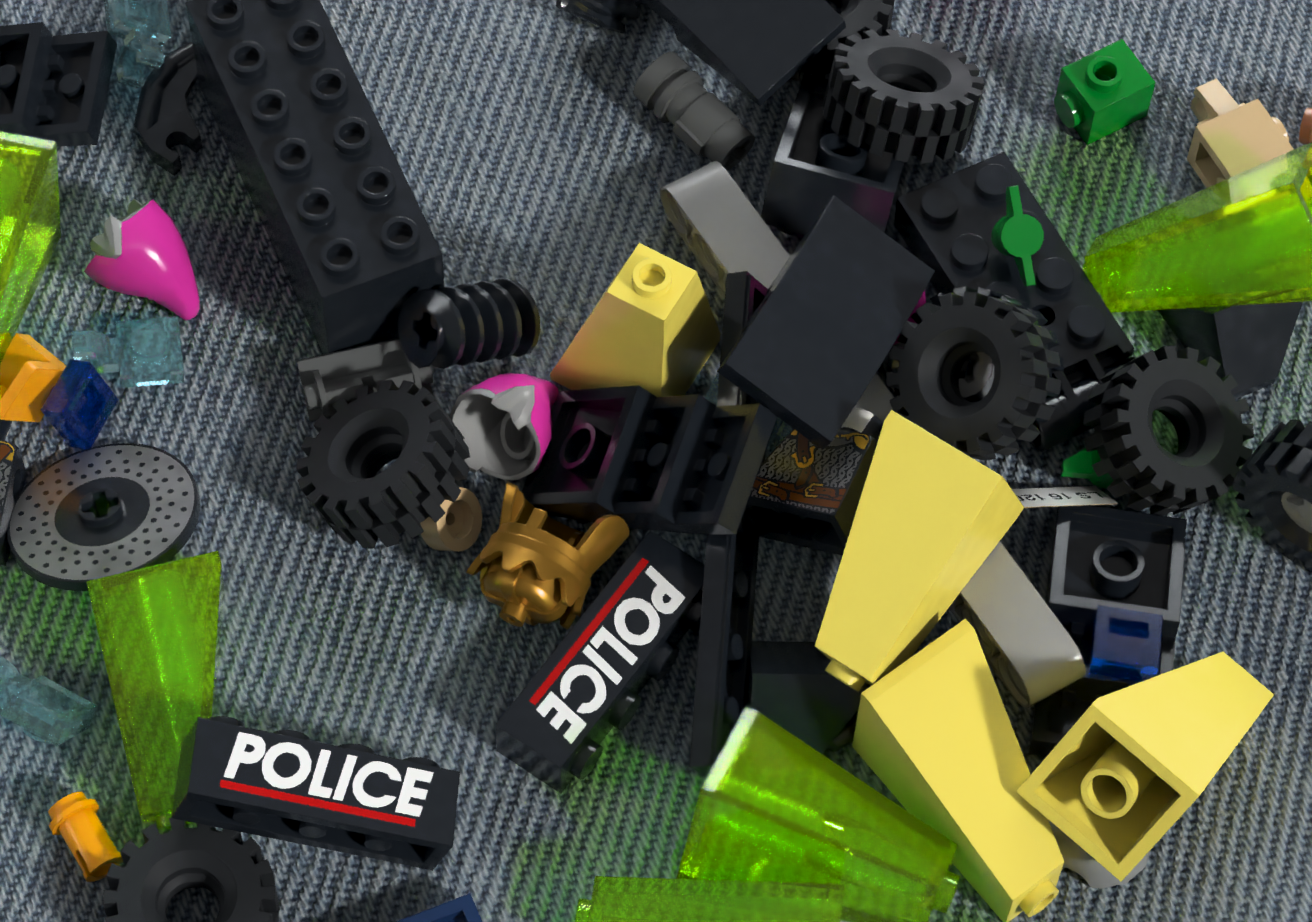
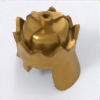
[466,481,629,630]

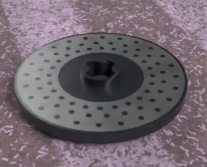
[7,443,200,591]

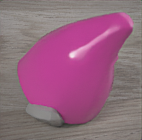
[84,198,200,320]
[449,373,559,480]

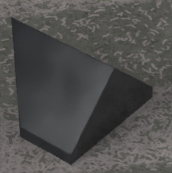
[1156,274,1312,399]
[749,641,871,767]

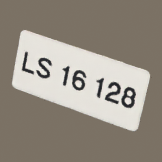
[1012,486,1117,508]

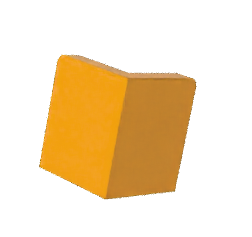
[0,333,73,422]

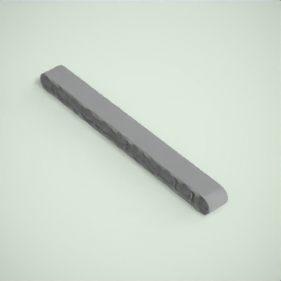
[660,161,1086,708]

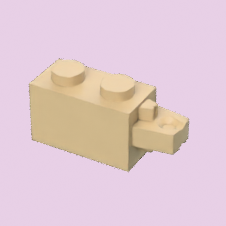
[1187,78,1312,251]

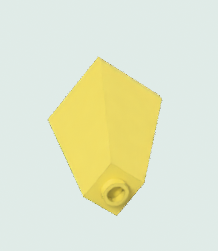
[550,243,721,397]
[815,410,1024,692]
[852,619,1064,922]
[1016,652,1274,882]

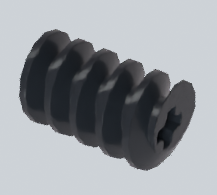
[398,279,541,369]

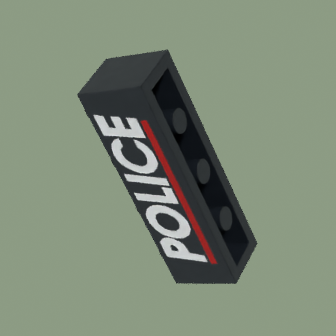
[496,530,705,794]
[171,716,460,871]

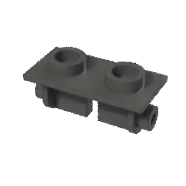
[297,337,433,421]

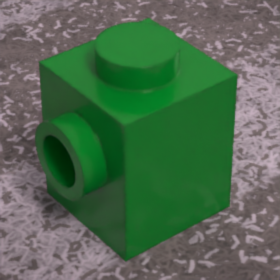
[1054,39,1156,145]

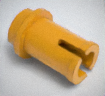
[48,792,123,882]

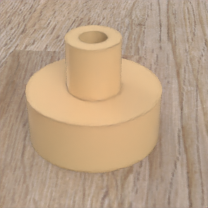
[420,487,482,552]

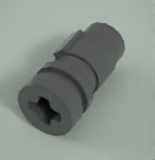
[633,51,755,171]

